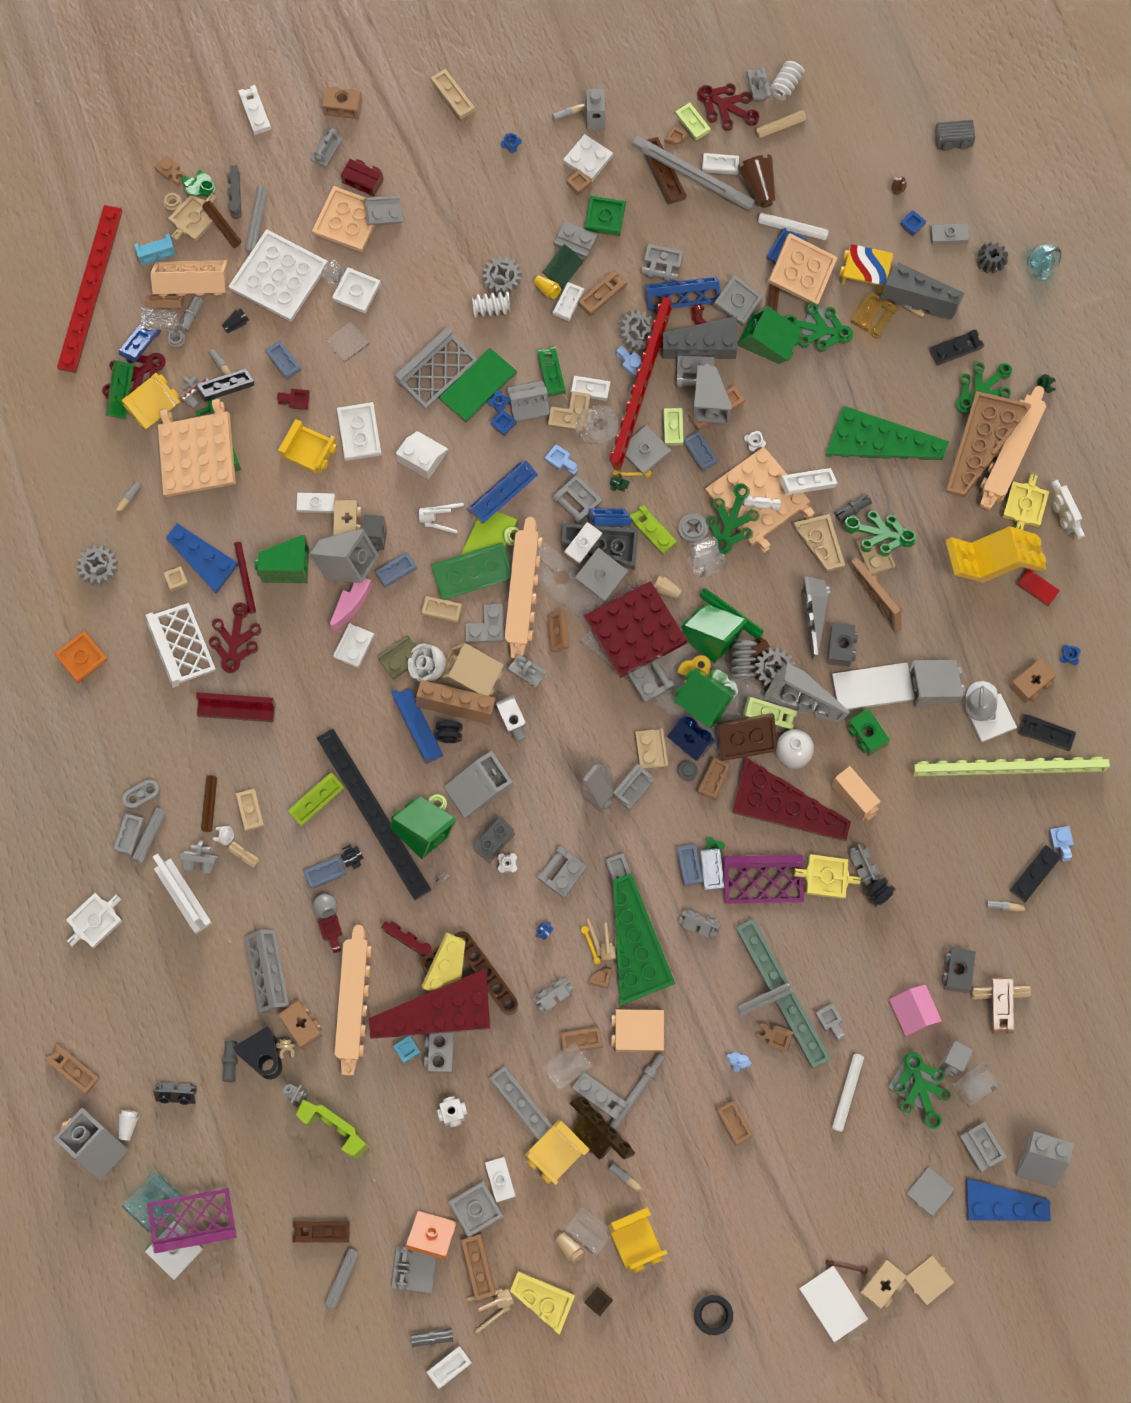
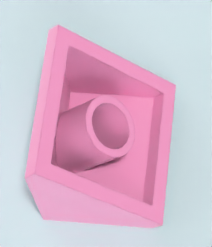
[889,985,942,1037]

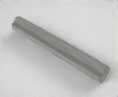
[245,186,267,253]

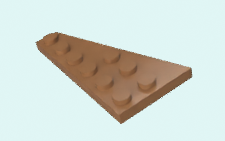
[946,391,1031,498]

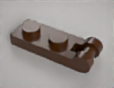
[292,1221,350,1243]

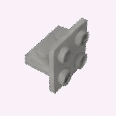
[508,381,550,422]

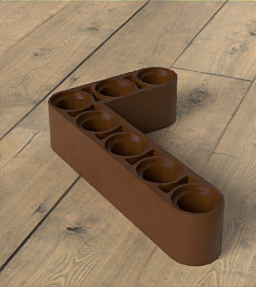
[421,931,518,1015]

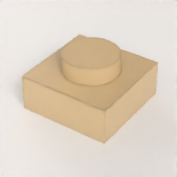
[164,566,189,592]

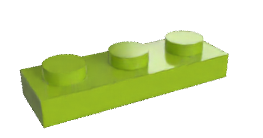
[288,772,344,826]

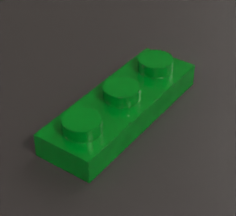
[106,360,134,419]

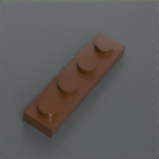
[645,137,687,204]

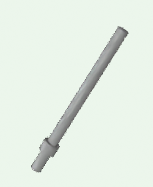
[590,1053,665,1157]

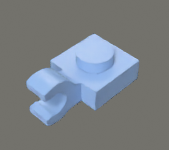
[616,346,642,379]
[545,444,578,475]
[1049,826,1074,862]

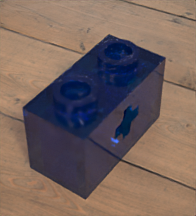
[667,716,715,761]

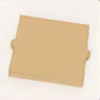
[905,1256,954,1306]

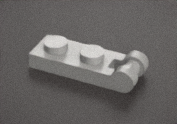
[572,1072,629,1121]

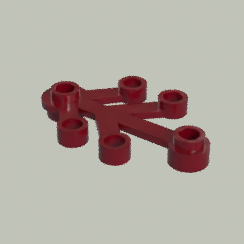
[697,83,760,131]
[102,353,166,400]
[209,602,262,673]

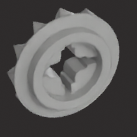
[678,513,708,543]

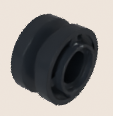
[435,720,463,743]
[865,877,896,907]

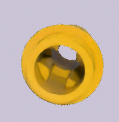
[534,275,561,299]

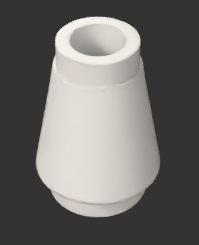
[118,1110,138,1140]

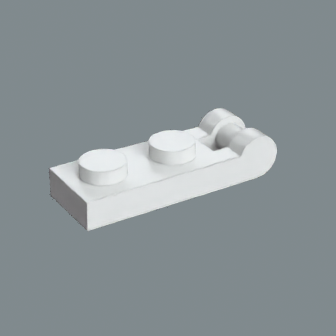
[238,85,271,135]

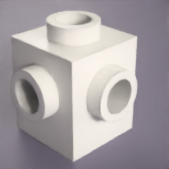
[437,1097,467,1128]

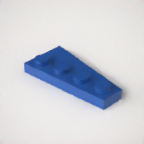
[166,523,238,594]
[966,1179,1051,1222]

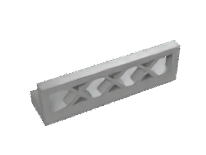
[245,930,289,1013]

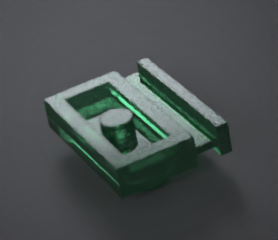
[542,244,585,289]

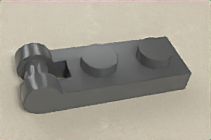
[227,165,242,219]

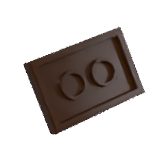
[717,713,777,761]

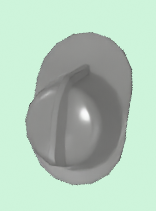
[966,681,998,721]

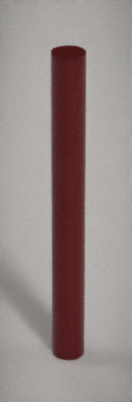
[234,542,256,614]

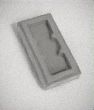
[931,224,969,244]
[113,813,145,856]

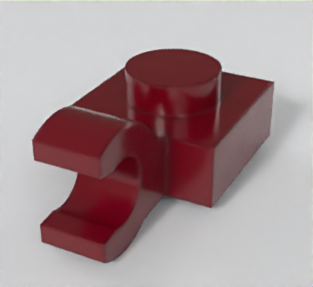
[277,389,310,410]
[318,915,343,953]

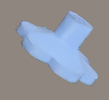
[727,1052,751,1072]

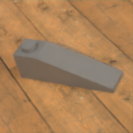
[764,663,849,723]

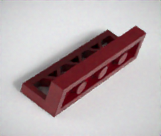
[196,692,276,722]

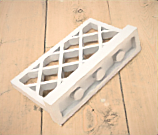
[145,603,216,688]
[153,854,212,934]

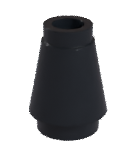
[222,308,249,333]

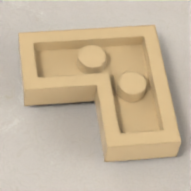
[548,391,591,431]

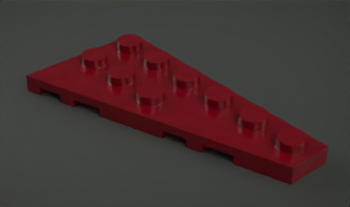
[732,757,851,842]
[369,969,491,1039]

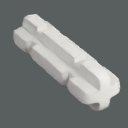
[744,496,781,510]

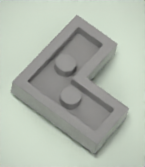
[465,604,504,644]

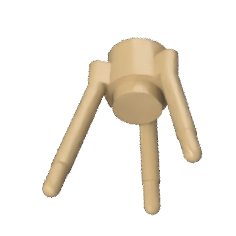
[586,918,617,961]
[466,1288,514,1334]

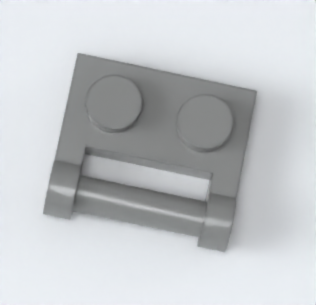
[677,356,714,388]
[552,475,602,524]
[628,659,675,704]
[536,846,587,899]

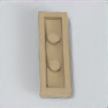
[431,69,475,120]

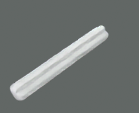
[758,213,829,240]
[832,1054,864,1132]

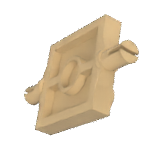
[168,193,217,242]

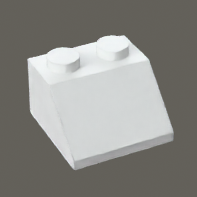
[396,431,449,480]

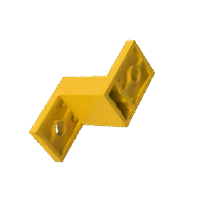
[945,526,1047,583]

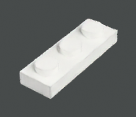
[780,468,838,495]

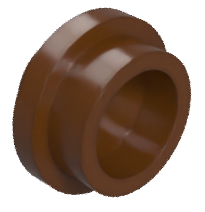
[891,176,907,195]

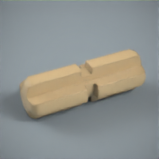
[228,842,259,868]

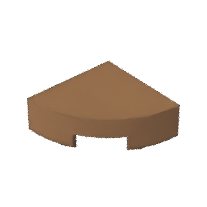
[664,126,689,145]
[588,968,613,989]

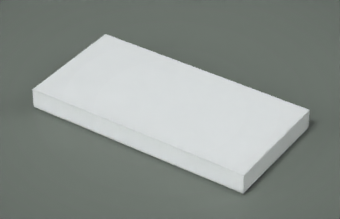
[832,662,915,710]

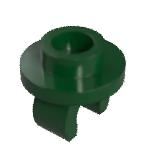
[1037,374,1056,393]
[609,473,630,492]

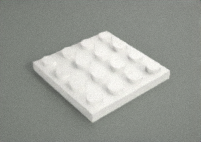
[228,229,329,322]

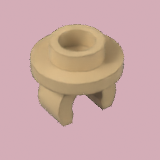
[276,1038,296,1059]

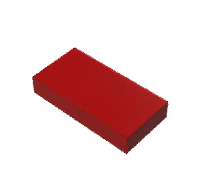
[1017,569,1060,606]

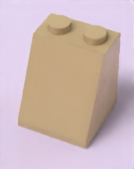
[437,643,503,696]

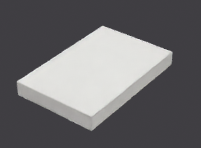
[337,402,382,461]
[799,1266,868,1342]

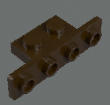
[570,1097,635,1160]

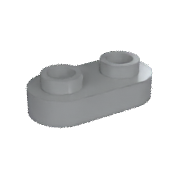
[122,780,160,810]

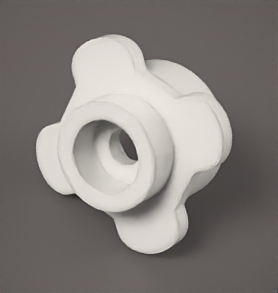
[744,431,766,451]
[498,853,517,873]

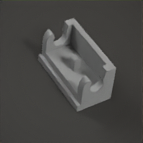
[613,764,654,810]

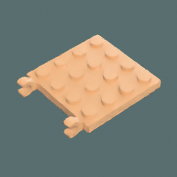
[158,399,236,497]
[705,447,815,553]

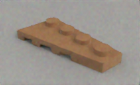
[851,557,902,633]

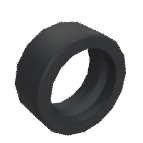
[694,1295,734,1335]

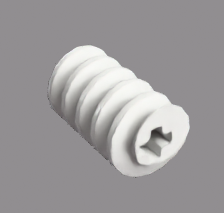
[770,61,805,101]
[472,292,510,318]

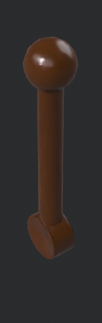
[825,1260,868,1274]

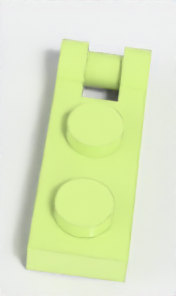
[743,697,797,730]

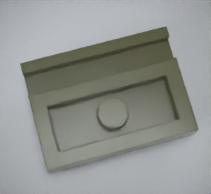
[377,635,416,680]

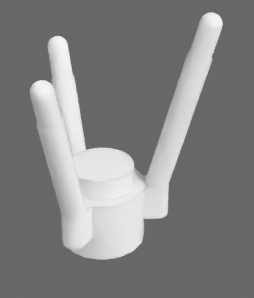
[419,503,464,534]

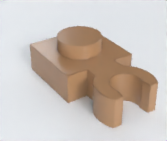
[154,155,186,186]
[756,1023,794,1052]

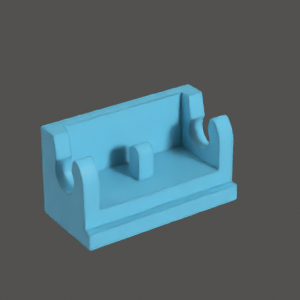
[134,233,176,266]

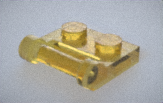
[851,291,898,339]

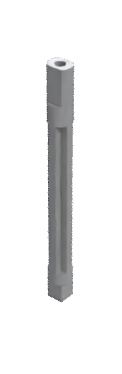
[632,136,755,211]

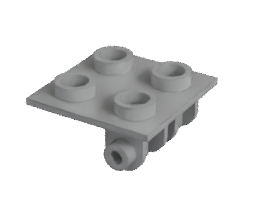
[391,1247,436,1293]

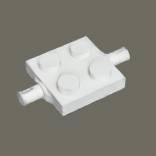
[1051,480,1085,539]
[66,893,123,949]

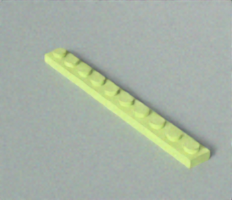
[912,757,1110,777]

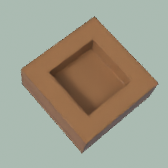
[566,169,592,195]

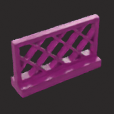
[723,854,804,904]
[147,1188,237,1253]

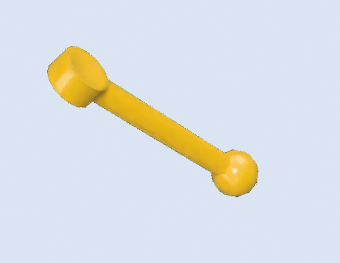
[612,470,651,478]
[581,926,601,965]

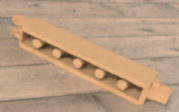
[980,386,1046,511]
[505,516,543,659]
[335,925,372,1076]

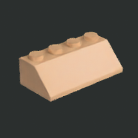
[150,260,228,296]

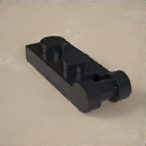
[929,329,984,366]
[1018,715,1076,751]

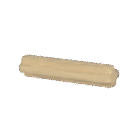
[756,110,806,138]
[972,986,1031,1000]

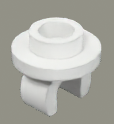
[213,826,234,845]

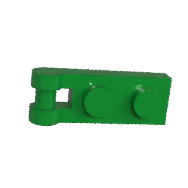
[537,346,566,397]

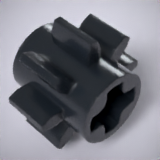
[340,844,364,870]

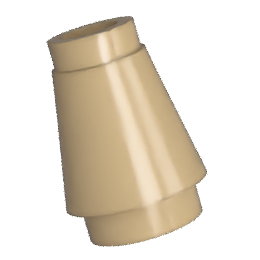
[654,575,682,600]
[555,1233,585,1264]

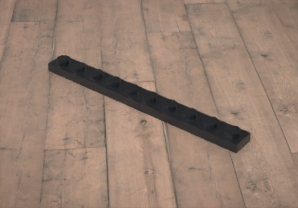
[317,729,432,900]

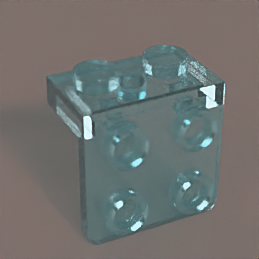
[122,1171,183,1232]

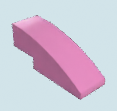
[330,578,372,631]

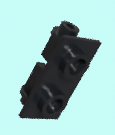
[153,1082,197,1105]

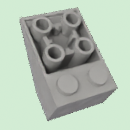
[444,751,514,819]

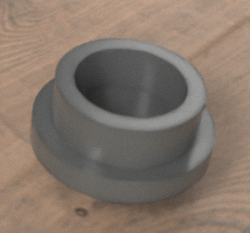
[679,761,698,781]

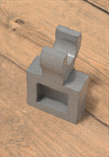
[815,1003,845,1041]

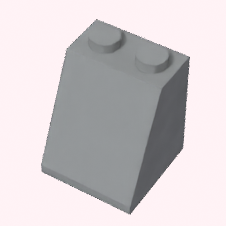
[693,364,732,424]
[310,529,379,583]
[909,660,965,708]
[54,1108,128,1181]
[1016,1131,1074,1187]

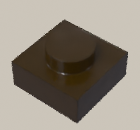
[584,1287,613,1316]

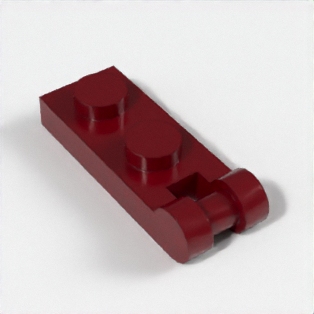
[381,921,432,957]

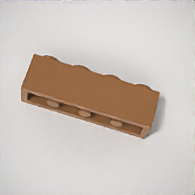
[415,680,496,725]

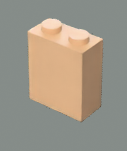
[831,766,881,822]
[611,1009,664,1053]

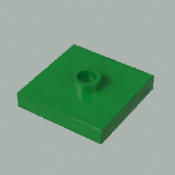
[585,196,626,236]

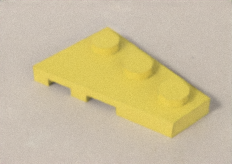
[422,933,465,991]
[510,1271,575,1335]

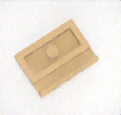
[855,535,896,576]
[635,728,668,770]

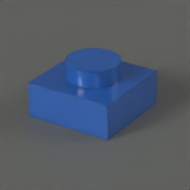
[900,210,926,236]
[490,409,517,436]

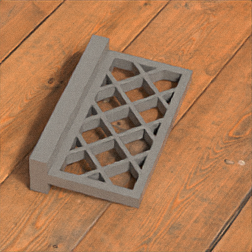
[394,327,478,410]

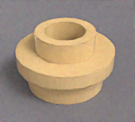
[164,193,182,211]

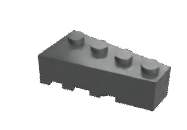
[879,262,965,319]
[663,316,737,359]
[561,523,638,571]

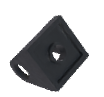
[233,1026,283,1080]

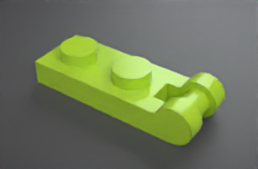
[629,505,677,555]

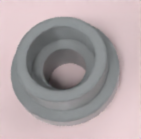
[167,330,186,348]

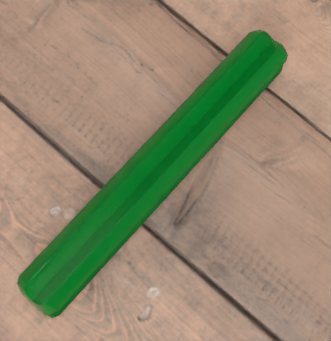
[700,588,764,639]

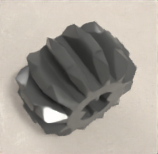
[977,241,1008,274]

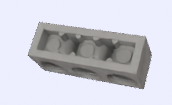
[424,1032,455,1074]

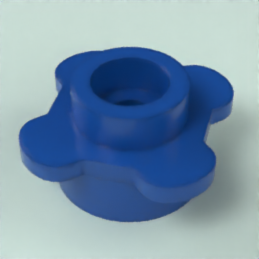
[501,133,522,153]
[488,391,510,412]
[1060,645,1081,665]
[535,921,554,940]

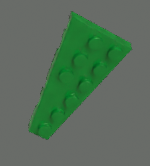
[825,406,949,460]
[613,873,676,1006]

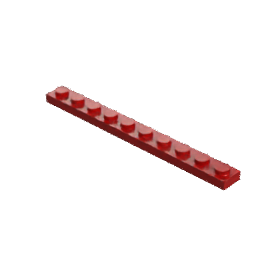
[57,205,123,373]
[609,297,673,471]

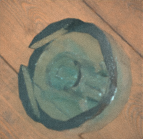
[1026,243,1061,281]

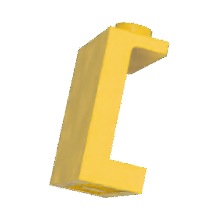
[278,419,338,475]

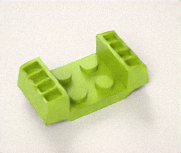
[296,1100,369,1159]

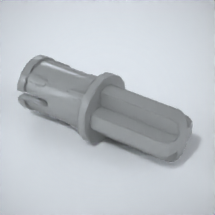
[178,296,203,332]

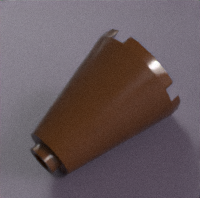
[737,154,776,208]

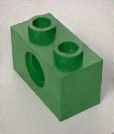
[847,708,890,757]

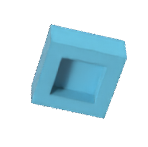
[393,1036,421,1064]

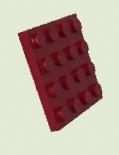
[584,581,688,678]

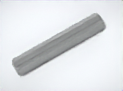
[132,808,166,862]
[738,983,794,1016]
[325,1249,359,1309]

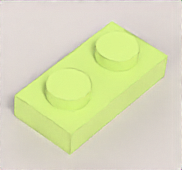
[675,103,711,141]
[664,408,684,446]

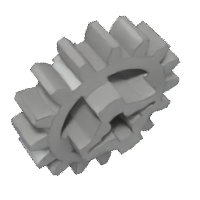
[482,256,522,295]
[617,310,653,351]
[76,545,119,586]
[754,647,795,687]

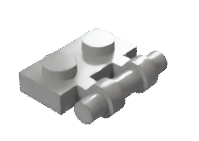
[641,244,684,281]

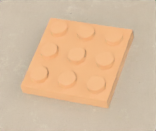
[312,186,375,252]
[768,233,838,305]

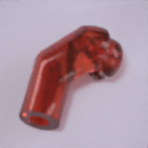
[691,304,708,325]

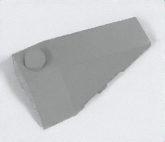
[801,576,830,661]
[583,764,613,812]

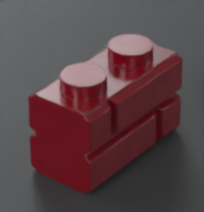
[341,158,384,197]

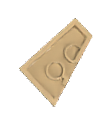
[793,514,845,572]

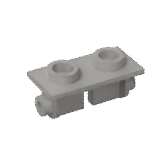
[310,128,343,167]
[849,844,880,886]
[679,909,721,938]
[532,977,574,1012]
[283,1084,307,1107]

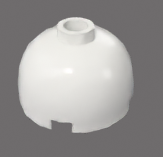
[408,643,446,682]
[775,729,814,769]

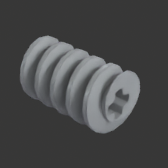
[730,640,757,680]

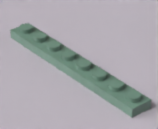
[736,919,831,1069]

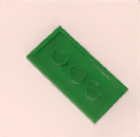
[439,348,517,423]
[431,542,512,600]

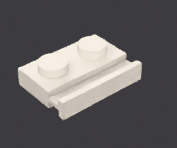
[333,623,375,669]

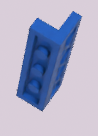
[645,276,720,311]
[466,461,538,523]
[391,688,443,764]

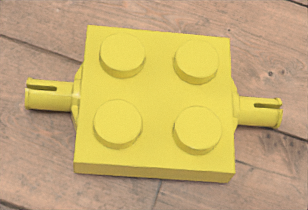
[1003,474,1049,530]
[794,854,861,899]

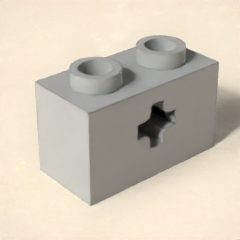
[939,1041,973,1077]

